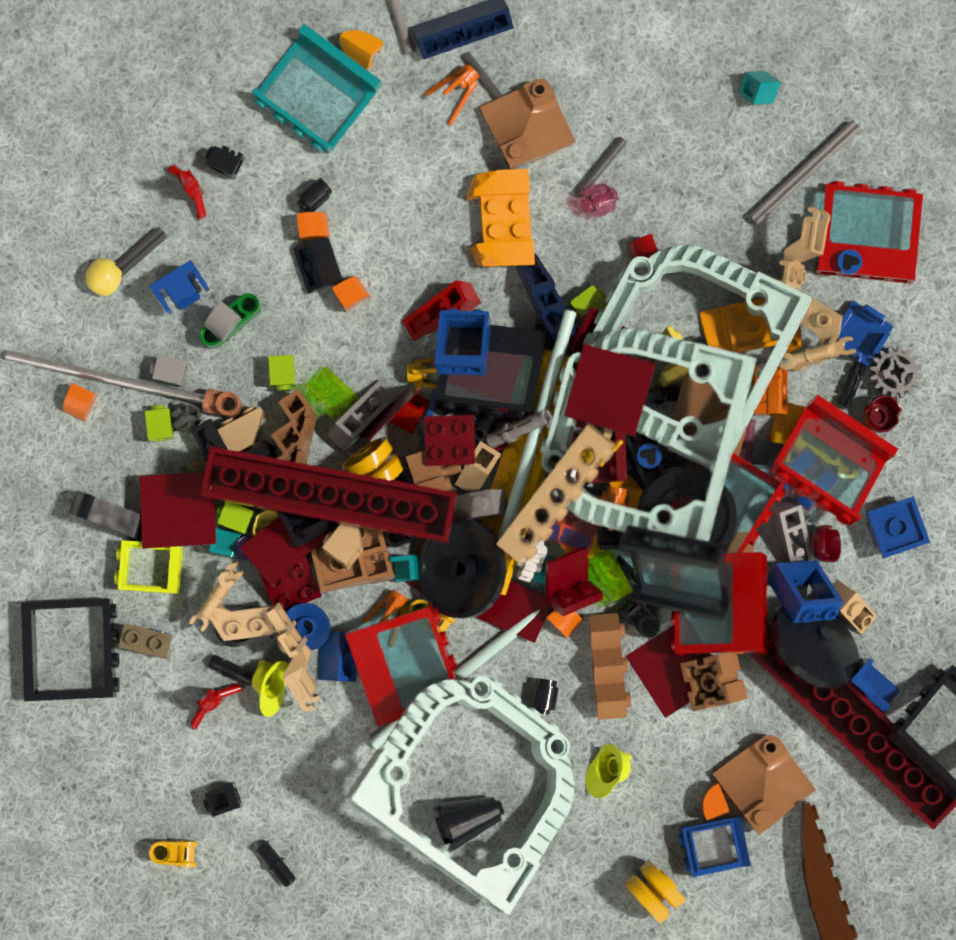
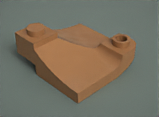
[480,79,576,169]
[672,376,748,466]
[311,527,395,594]
[712,735,816,835]

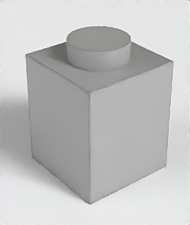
[150,355,189,387]

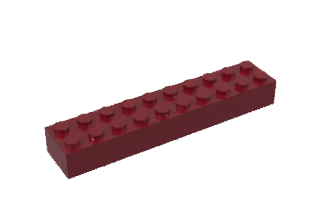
[200,446,458,544]
[749,633,956,830]

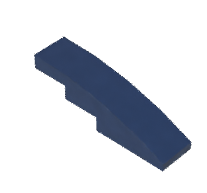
[515,254,575,340]

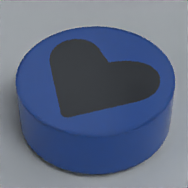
[837,250,862,275]
[636,444,662,469]

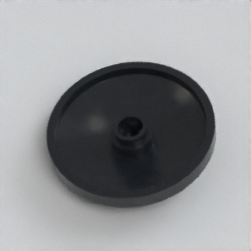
[418,519,506,618]
[771,599,859,689]

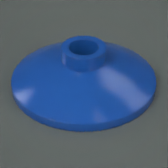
[286,603,331,650]

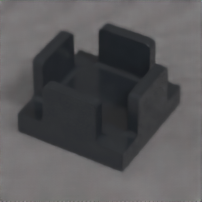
[275,511,339,549]

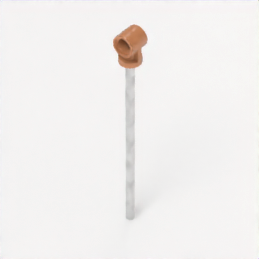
[5,350,243,419]

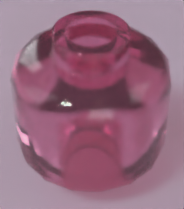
[581,183,618,218]

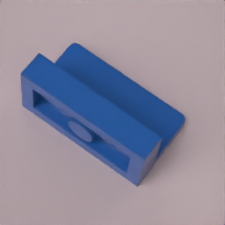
[318,631,357,682]

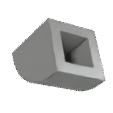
[204,301,242,342]

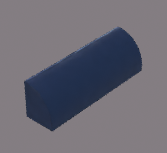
[411,0,514,60]

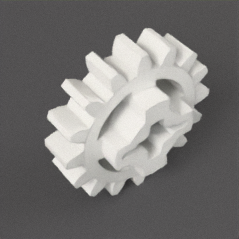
[516,532,548,582]

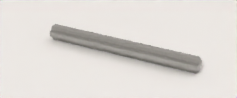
[749,120,861,225]

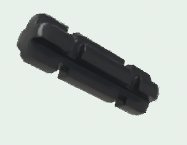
[837,362,866,409]
[209,655,254,686]

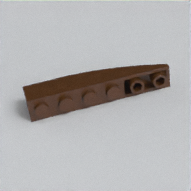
[800,801,858,940]

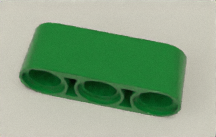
[200,293,261,349]

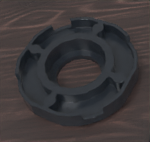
[637,464,737,564]

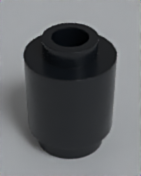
[296,178,333,212]
[531,678,559,715]

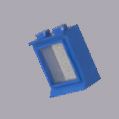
[677,815,751,878]

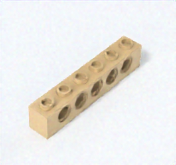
[497,425,615,563]

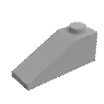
[328,380,398,452]
[453,489,507,520]
[769,496,814,563]

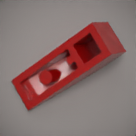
[403,280,481,341]

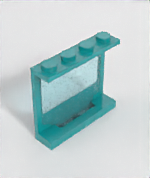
[251,24,382,154]

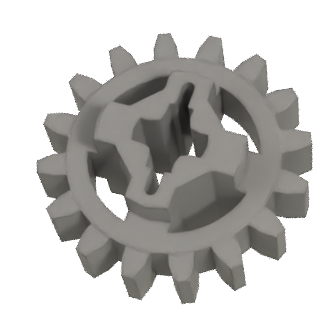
[868,346,923,399]

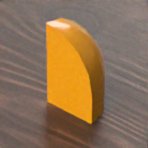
[339,30,384,71]

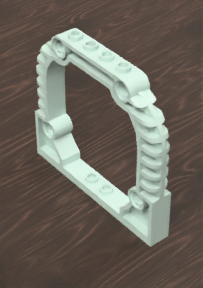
[583,245,812,470]
[541,328,757,541]
[344,676,575,915]

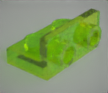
[305,367,360,420]
[588,550,632,608]

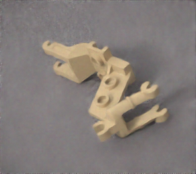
[777,207,856,371]
[189,561,321,712]

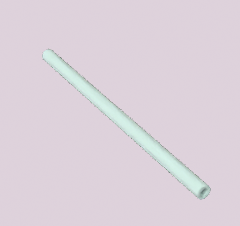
[498,310,577,540]
[369,607,553,749]

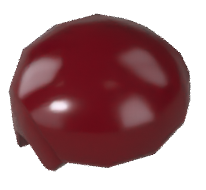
[863,395,902,433]
[809,525,841,562]

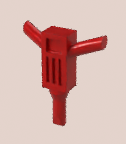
[167,165,207,220]
[190,683,244,730]

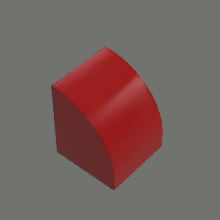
[627,233,658,260]
[391,394,430,434]

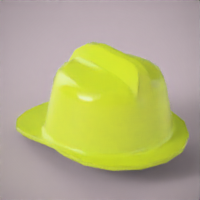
[252,660,289,717]
[585,743,632,799]

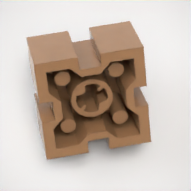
[406,451,462,491]
[680,653,748,712]

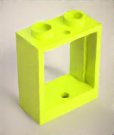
[114,540,183,594]

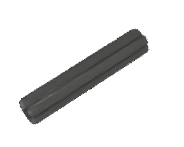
[115,227,167,278]

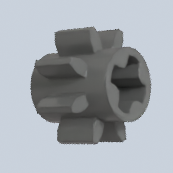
[171,402,202,433]

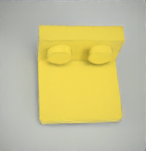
[656,325,689,388]

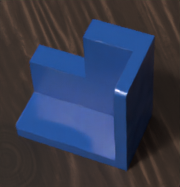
[849,658,900,713]

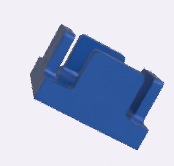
[149,260,210,315]
[839,300,894,368]
[866,496,930,559]

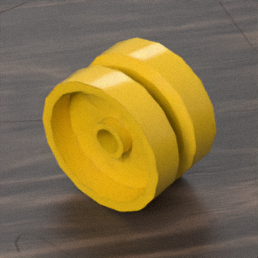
[341,437,405,480]
[624,859,686,924]

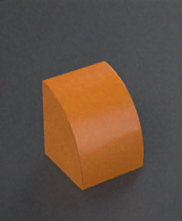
[296,212,330,242]
[332,276,370,312]
[63,383,98,422]
[546,610,584,638]
[701,782,729,820]

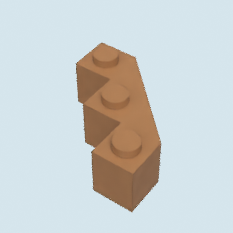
[271,388,317,464]
[589,613,631,720]

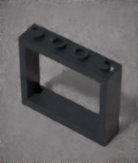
[21,599,121,702]
[888,665,956,800]

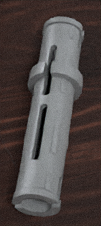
[486,409,552,448]

